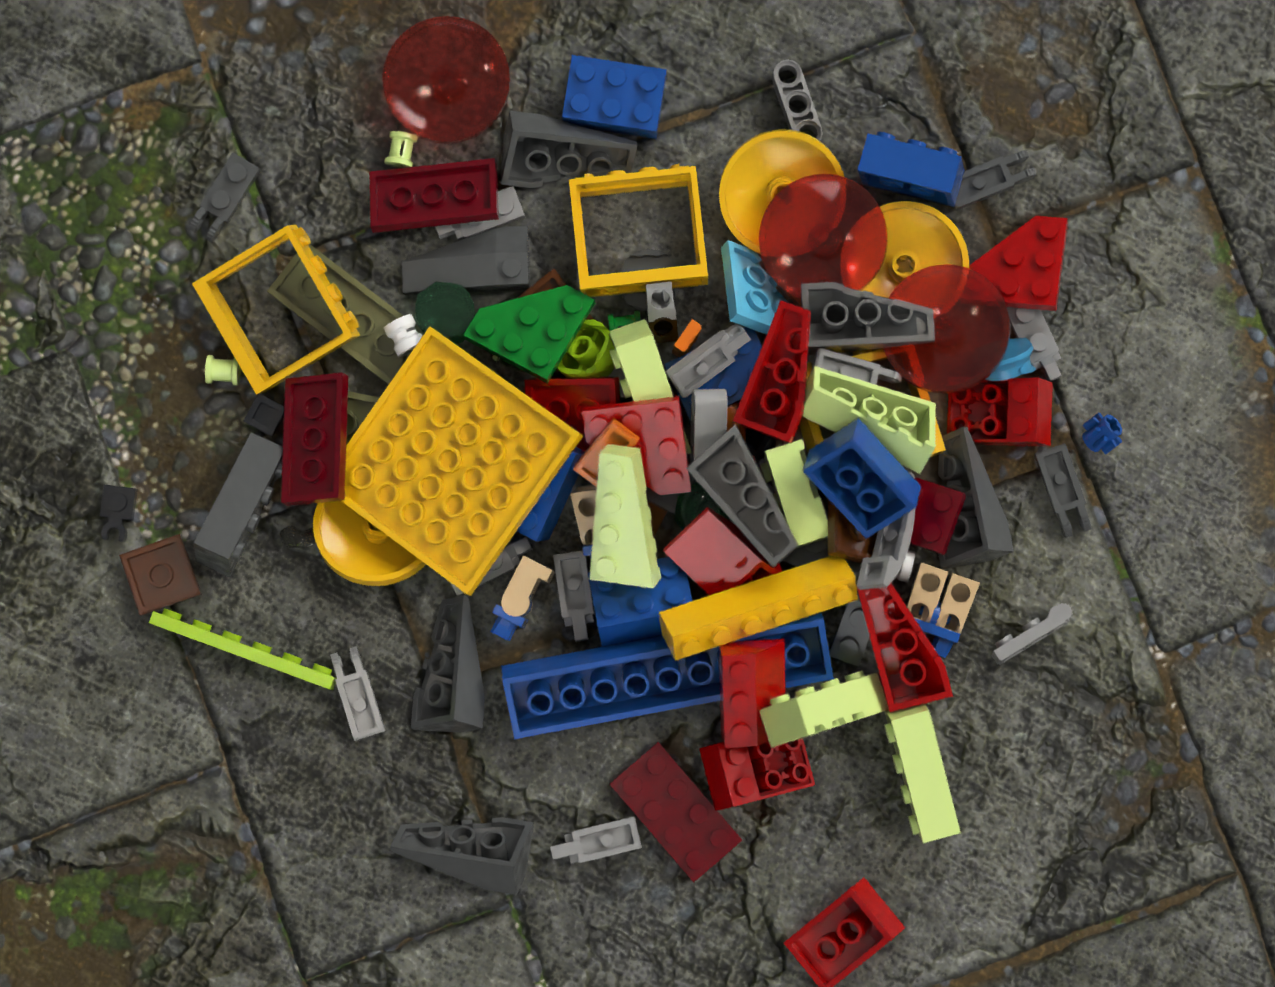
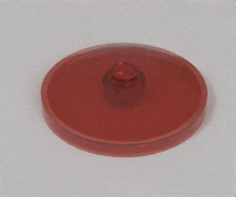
[383,16,510,144]
[759,174,888,299]
[883,265,1011,394]

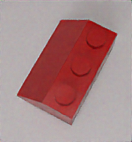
[719,639,786,748]

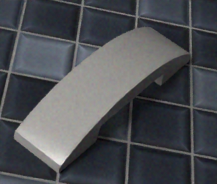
[856,472,915,590]

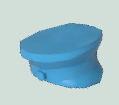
[973,338,1036,381]

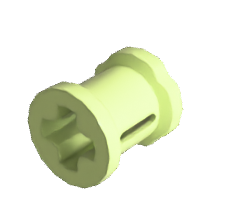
[384,131,418,168]
[205,355,241,386]

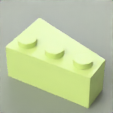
[760,439,828,548]

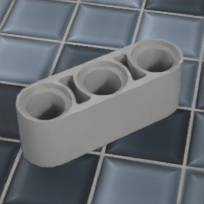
[772,59,823,141]
[690,389,727,480]

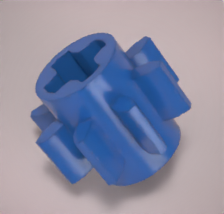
[1082,413,1122,454]

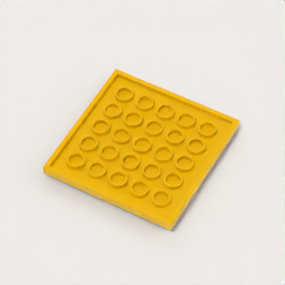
[342,326,583,596]

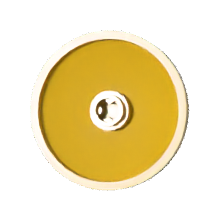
[719,129,847,258]
[841,201,969,322]
[313,501,426,586]

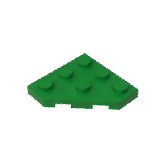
[463,285,595,384]

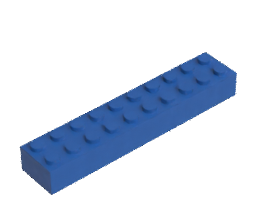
[501,612,834,739]

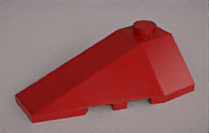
[733,300,811,443]
[857,583,953,712]

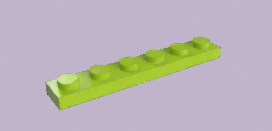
[149,608,337,690]

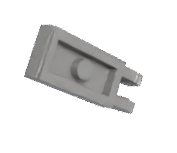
[811,348,902,385]
[992,603,1073,665]
[330,646,386,741]

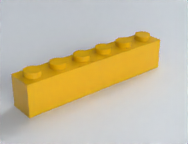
[659,556,858,660]

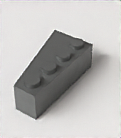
[686,425,799,567]
[193,433,283,577]

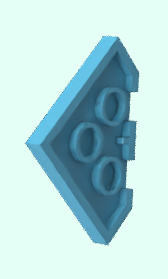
[721,240,787,335]

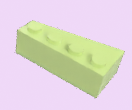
[609,319,692,454]
[803,366,936,474]
[590,444,661,588]
[759,670,889,748]
[884,704,961,843]

